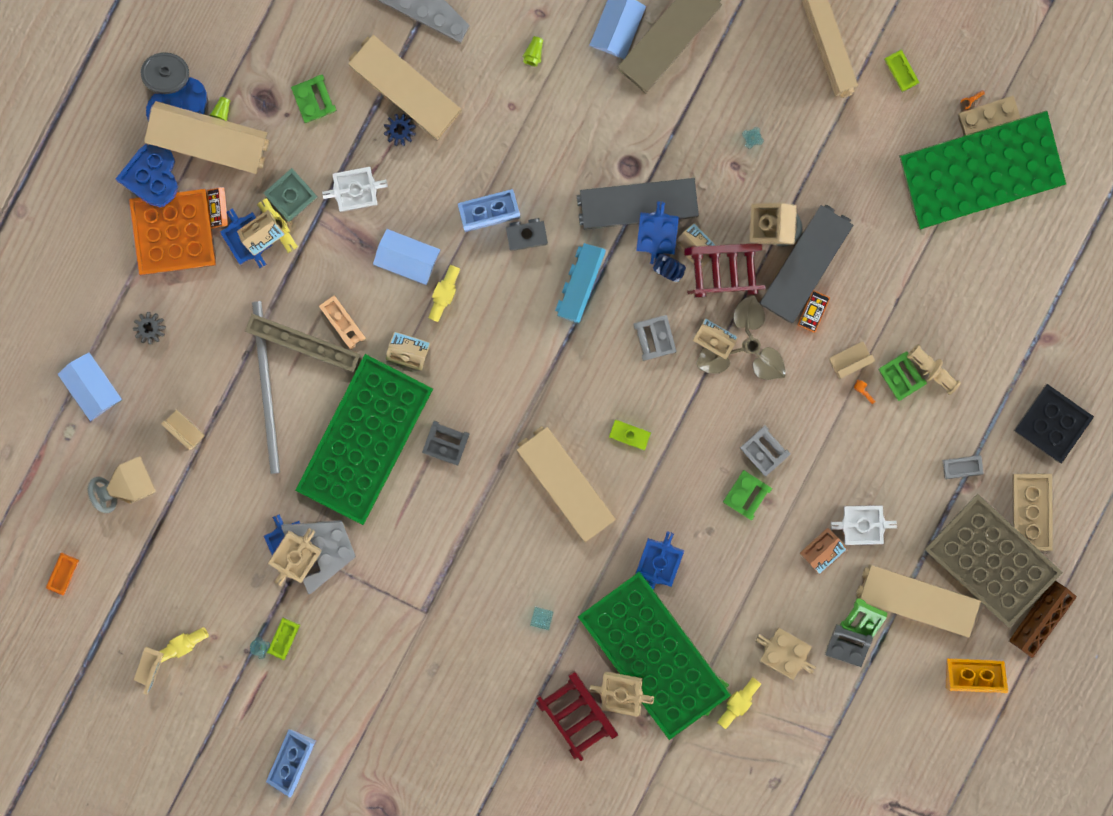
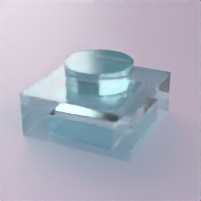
[530,607,554,630]

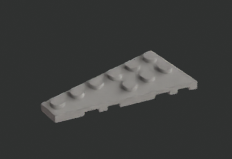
[377,0,470,43]

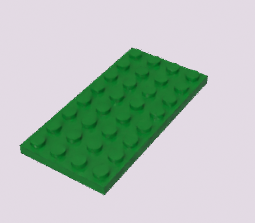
[899,111,1067,229]
[295,354,433,525]
[578,571,731,740]

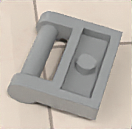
[633,315,677,361]
[740,425,791,477]

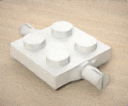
[322,167,388,212]
[831,505,897,545]

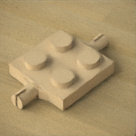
[268,528,322,586]
[755,628,816,680]
[590,672,654,717]

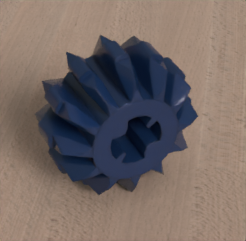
[384,114,416,146]
[653,254,686,282]

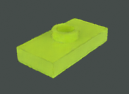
[884,49,920,92]
[609,419,651,451]
[267,617,300,660]

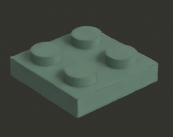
[263,168,318,222]

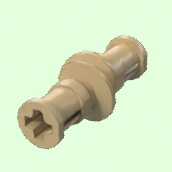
[907,344,961,395]

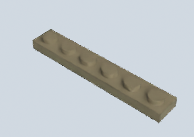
[245,313,360,372]

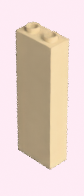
[802,0,858,98]
[349,35,462,140]
[144,101,269,174]
[517,426,616,542]
[856,564,981,637]

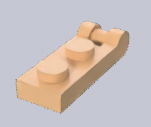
[319,295,366,350]

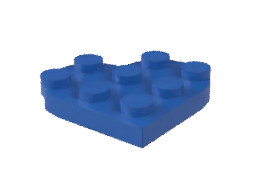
[146,77,207,122]
[116,144,179,207]

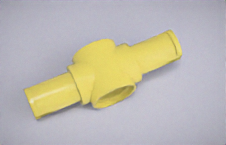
[257,198,298,253]
[428,265,460,322]
[159,627,209,663]
[717,677,761,729]

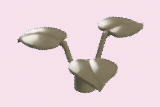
[697,295,785,380]

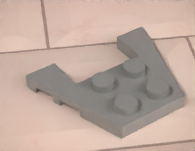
[281,520,356,594]

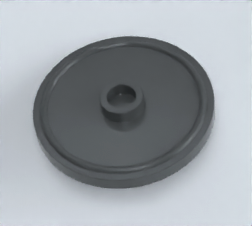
[141,52,189,94]

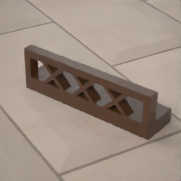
[1009,581,1077,658]

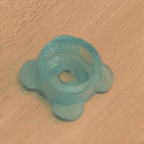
[742,127,764,149]
[250,637,270,659]

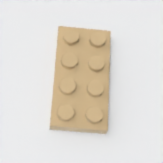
[1013,474,1053,551]

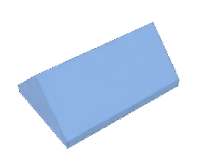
[589,0,646,59]
[458,189,520,232]
[373,229,440,285]
[58,352,122,421]
[266,729,316,797]

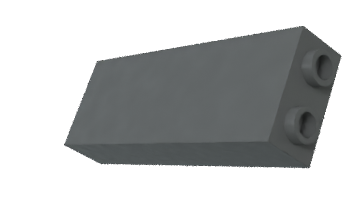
[577,178,699,230]
[759,204,854,324]

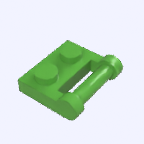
[291,75,337,124]
[878,351,927,401]
[723,470,772,521]
[840,598,887,637]

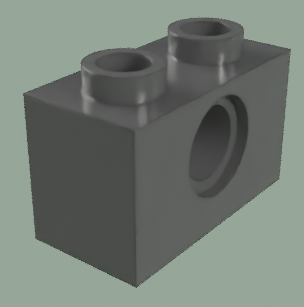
[506,218,548,251]

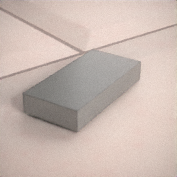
[942,455,984,479]

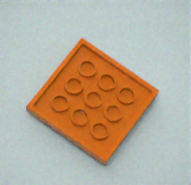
[129,189,216,275]

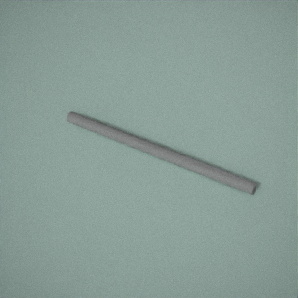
[252,301,280,474]

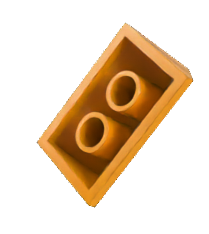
[945,658,1008,693]

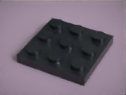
[1013,384,1094,464]

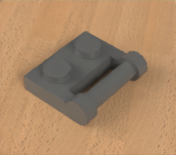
[422,420,470,466]
[825,624,873,667]

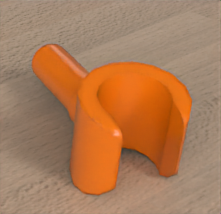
[960,90,985,109]
[854,380,875,404]

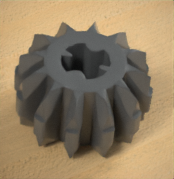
[133,312,166,345]

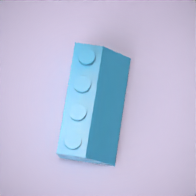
[555,243,606,324]

